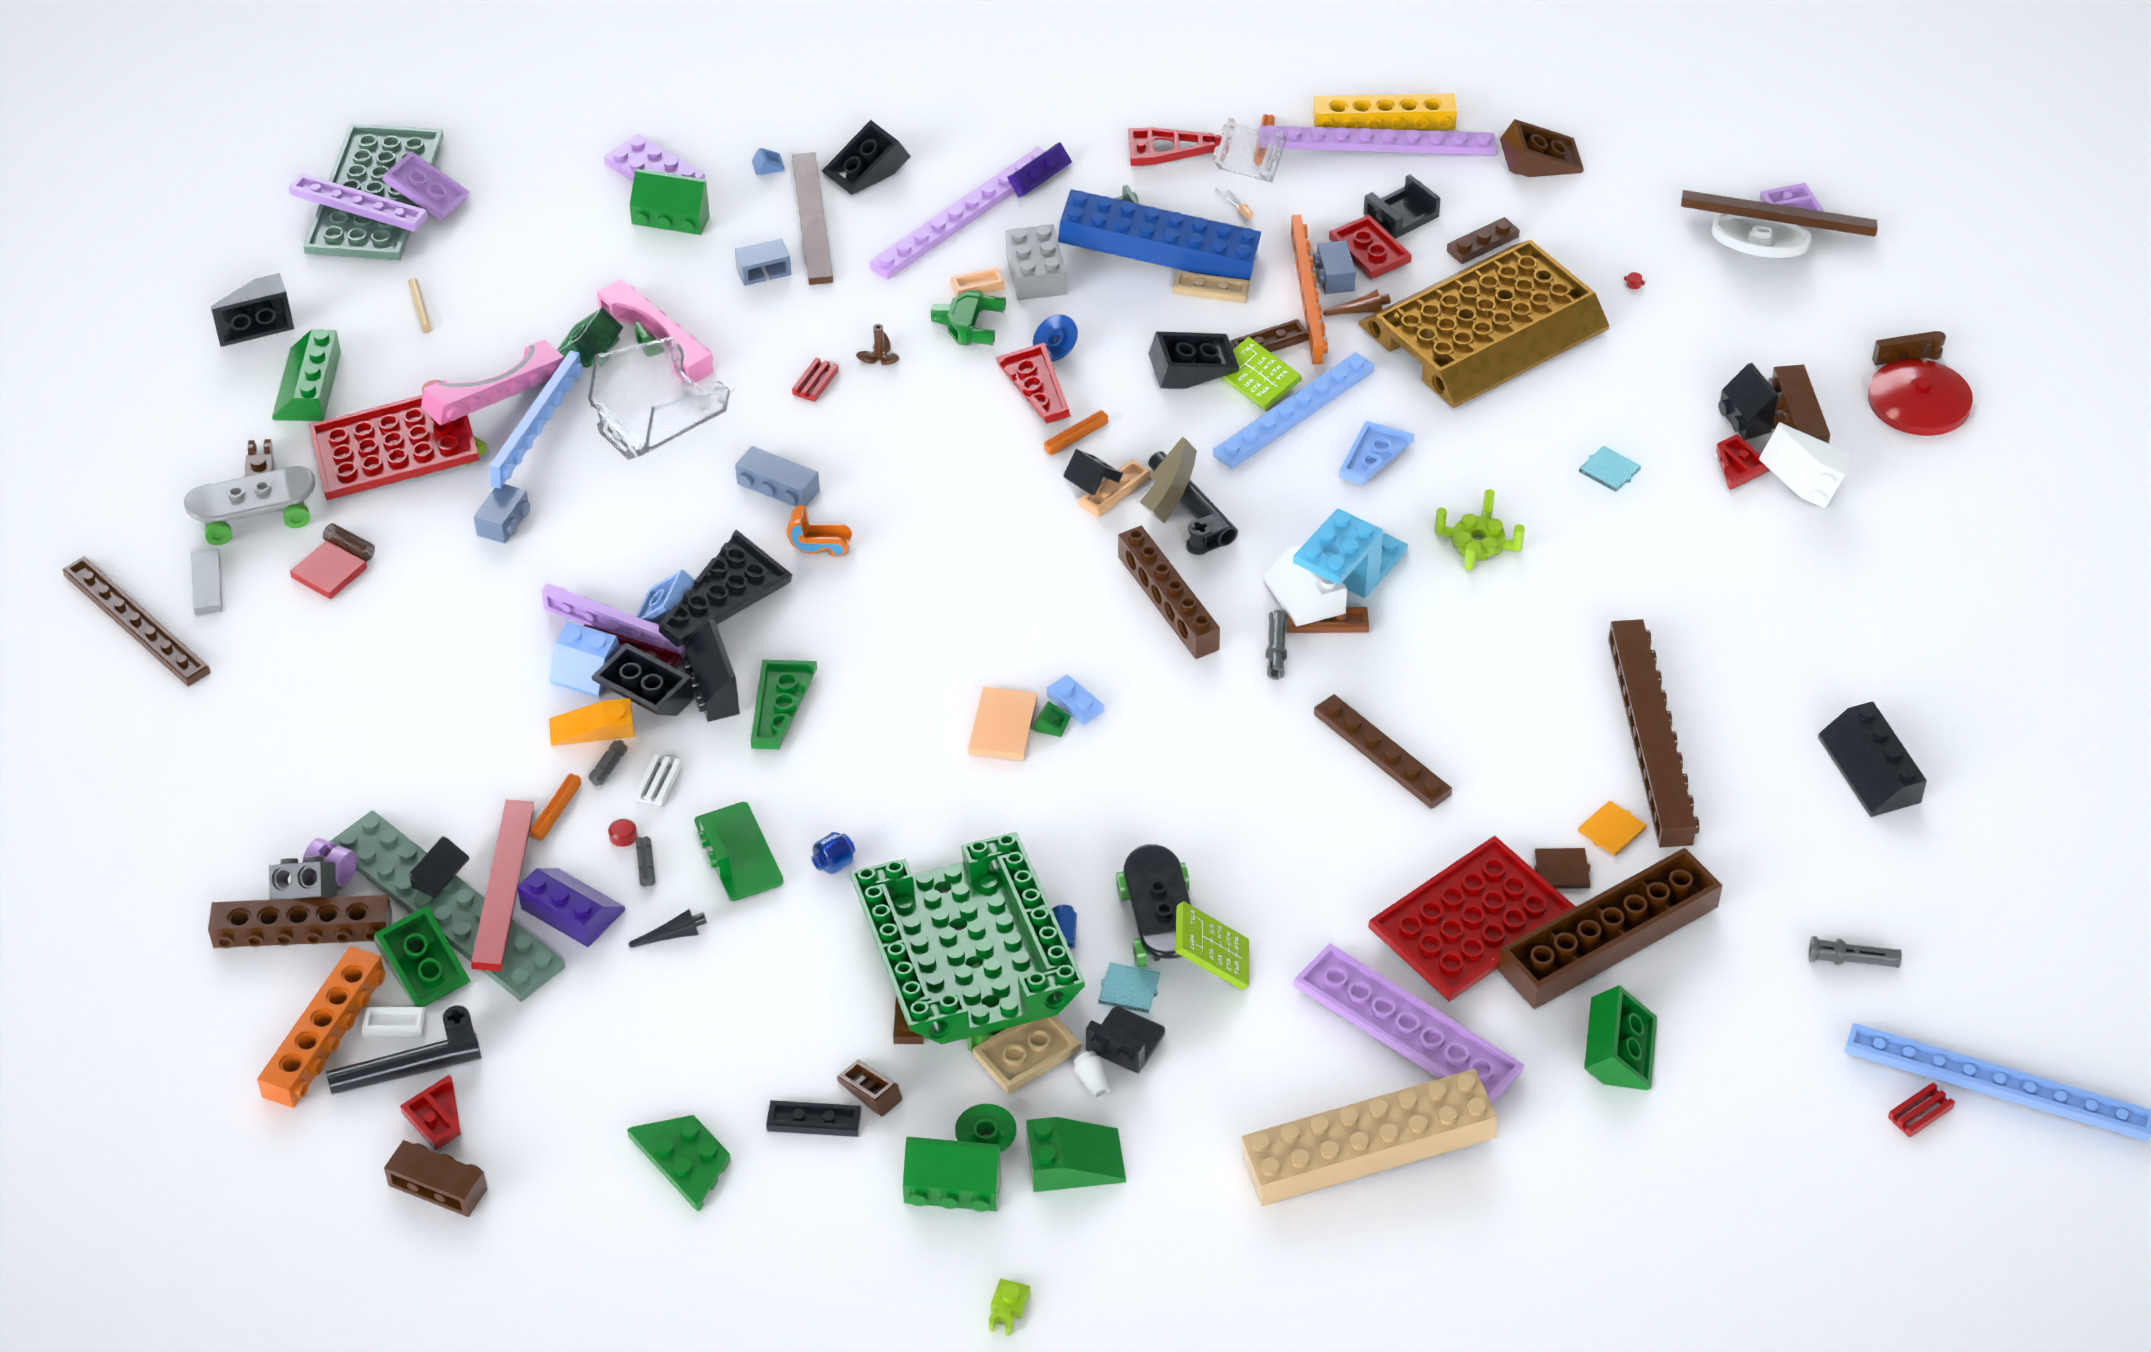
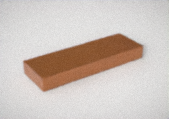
[1286,607,1369,633]

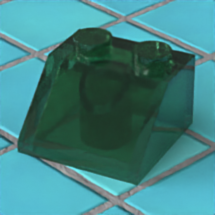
[557,307,624,368]

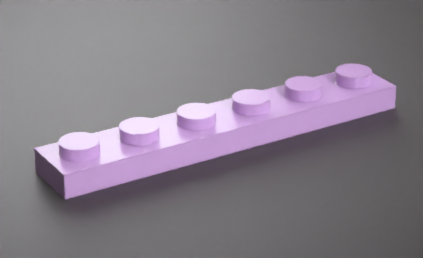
[289,173,428,232]
[541,583,687,660]

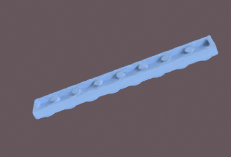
[490,351,583,489]
[1213,352,1374,469]

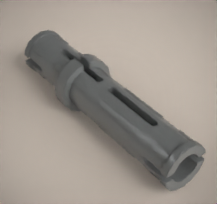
[1265,610,1287,680]

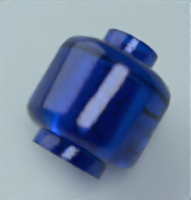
[811,832,855,874]

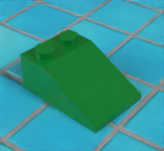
[374,906,471,1007]
[1026,1117,1126,1192]

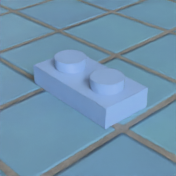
[1047,674,1104,725]

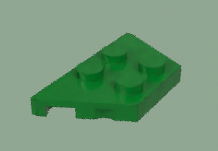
[627,1115,731,1212]

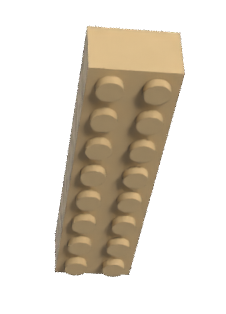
[1241,1069,1497,1206]

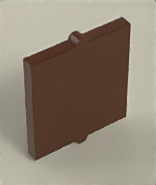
[1534,848,1591,889]

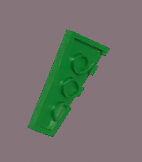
[751,659,818,750]

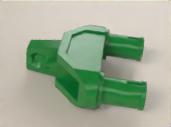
[931,290,1006,346]

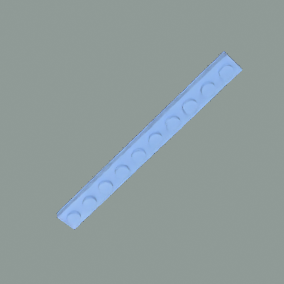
[1845,1023,2151,1141]

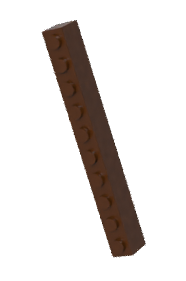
[1608,619,1700,848]

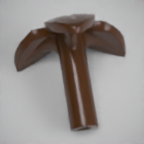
[856,324,900,365]

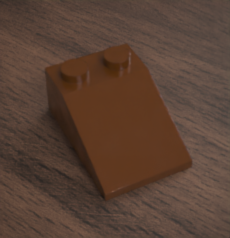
[1500,119,1584,177]

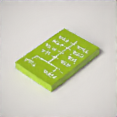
[1220,337,1302,411]
[1175,901,1249,990]

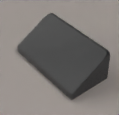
[409,836,470,898]

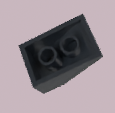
[822,119,911,195]
[210,273,294,347]
[1148,331,1239,389]

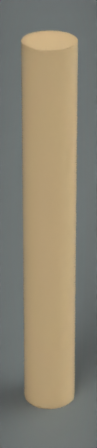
[408,278,432,333]

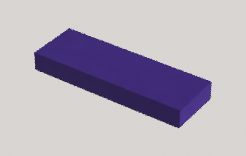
[1007,142,1072,198]

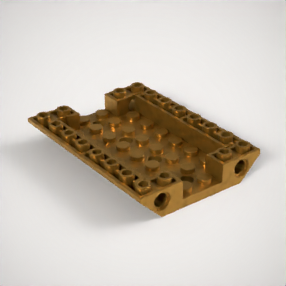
[1358,239,1609,408]

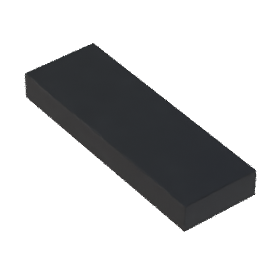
[766,1100,862,1137]

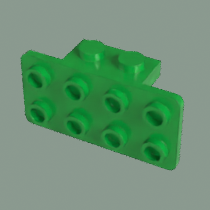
[694,802,784,901]

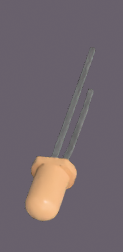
[1215,188,1253,219]

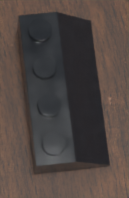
[1818,701,1927,817]

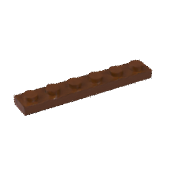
[1314,694,1452,809]

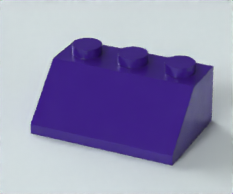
[517,868,625,947]

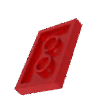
[1329,215,1412,279]

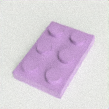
[382,151,470,221]

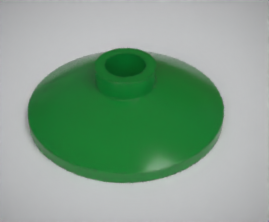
[955,1104,1017,1153]

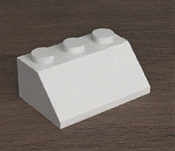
[1263,544,1347,627]

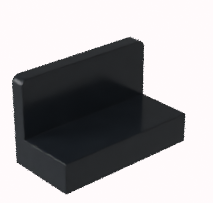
[1063,449,1123,496]

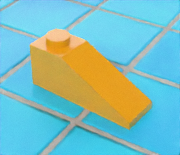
[549,698,635,746]

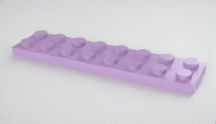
[1294,943,1524,1105]

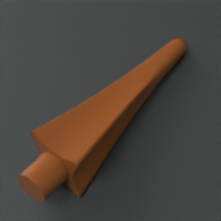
[1323,289,1391,316]

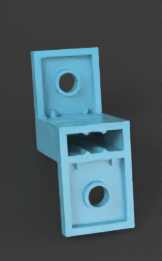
[1293,508,1408,598]

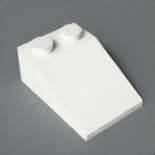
[1759,422,1852,508]

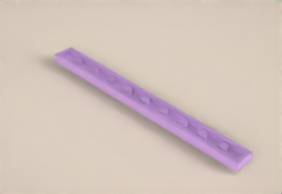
[1258,125,1496,156]
[870,147,1044,280]

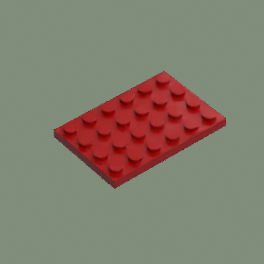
[308,395,480,500]
[1368,835,1576,1002]

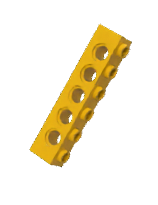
[1312,93,1457,130]

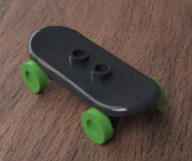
[1115,844,1192,968]

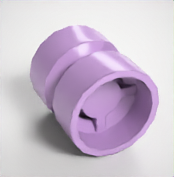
[302,838,358,886]

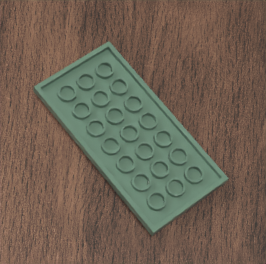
[303,124,444,260]

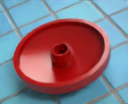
[1868,359,1973,436]

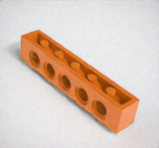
[257,946,386,1108]

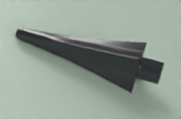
[628,909,707,948]

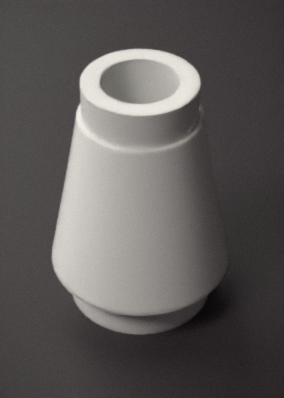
[1074,1051,1110,1099]

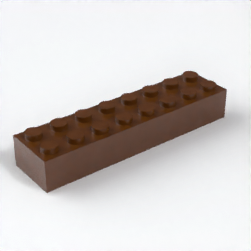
[1498,848,1723,1010]

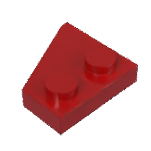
[1716,434,1770,490]
[400,1075,461,1151]

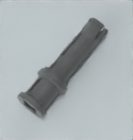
[1808,936,1902,968]

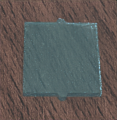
[1579,446,1641,492]
[1098,962,1160,1013]

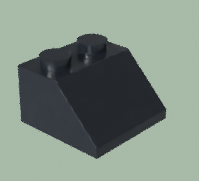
[1718,363,1779,440]

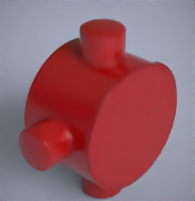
[1624,272,1645,289]

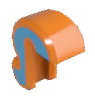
[786,504,852,556]

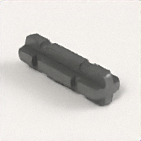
[589,740,628,786]
[636,836,655,887]

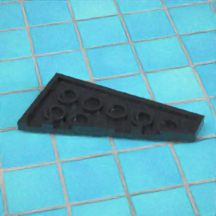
[658,529,793,647]

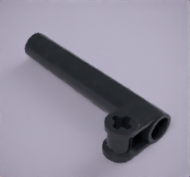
[1148,451,1238,555]
[326,1005,482,1094]

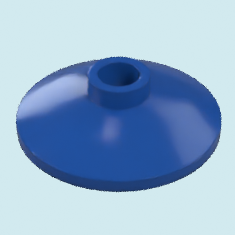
[1033,314,1078,362]

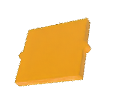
[1578,800,1647,856]

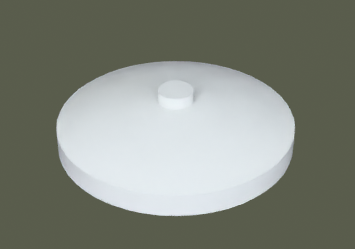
[1712,213,1812,258]

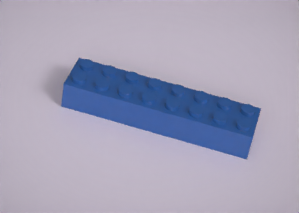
[1058,189,1262,281]

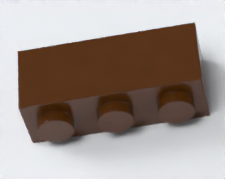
[384,1140,488,1217]

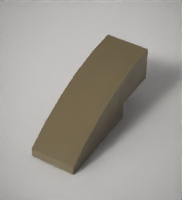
[1140,436,1197,523]

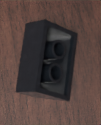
[682,619,740,722]
[591,643,694,716]

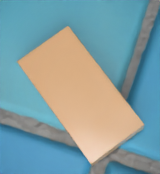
[950,267,1005,297]

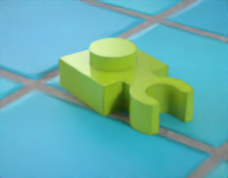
[989,1278,1031,1336]

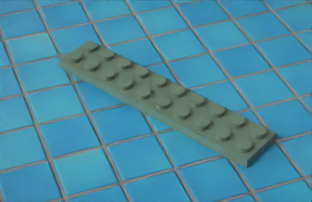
[329,810,565,1002]

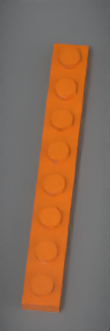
[1290,214,1328,364]

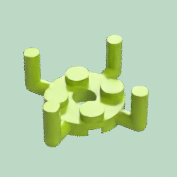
[1434,489,1525,571]

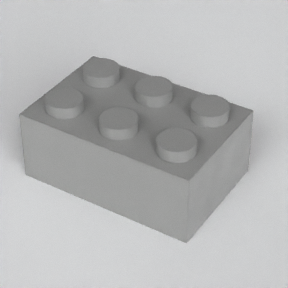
[1005,224,1066,300]

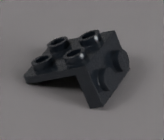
[1086,1006,1165,1074]

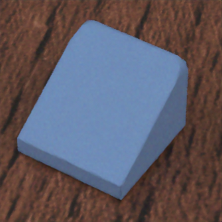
[752,148,785,175]

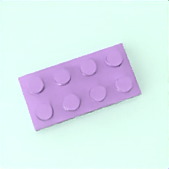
[604,134,705,181]

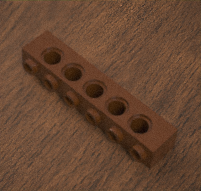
[1118,525,1220,659]
[208,895,392,948]

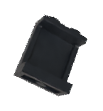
[1363,174,1441,239]

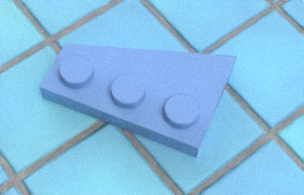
[1339,421,1414,484]

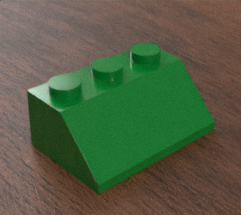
[629,168,710,235]
[1584,985,1657,1090]
[903,1136,1001,1212]

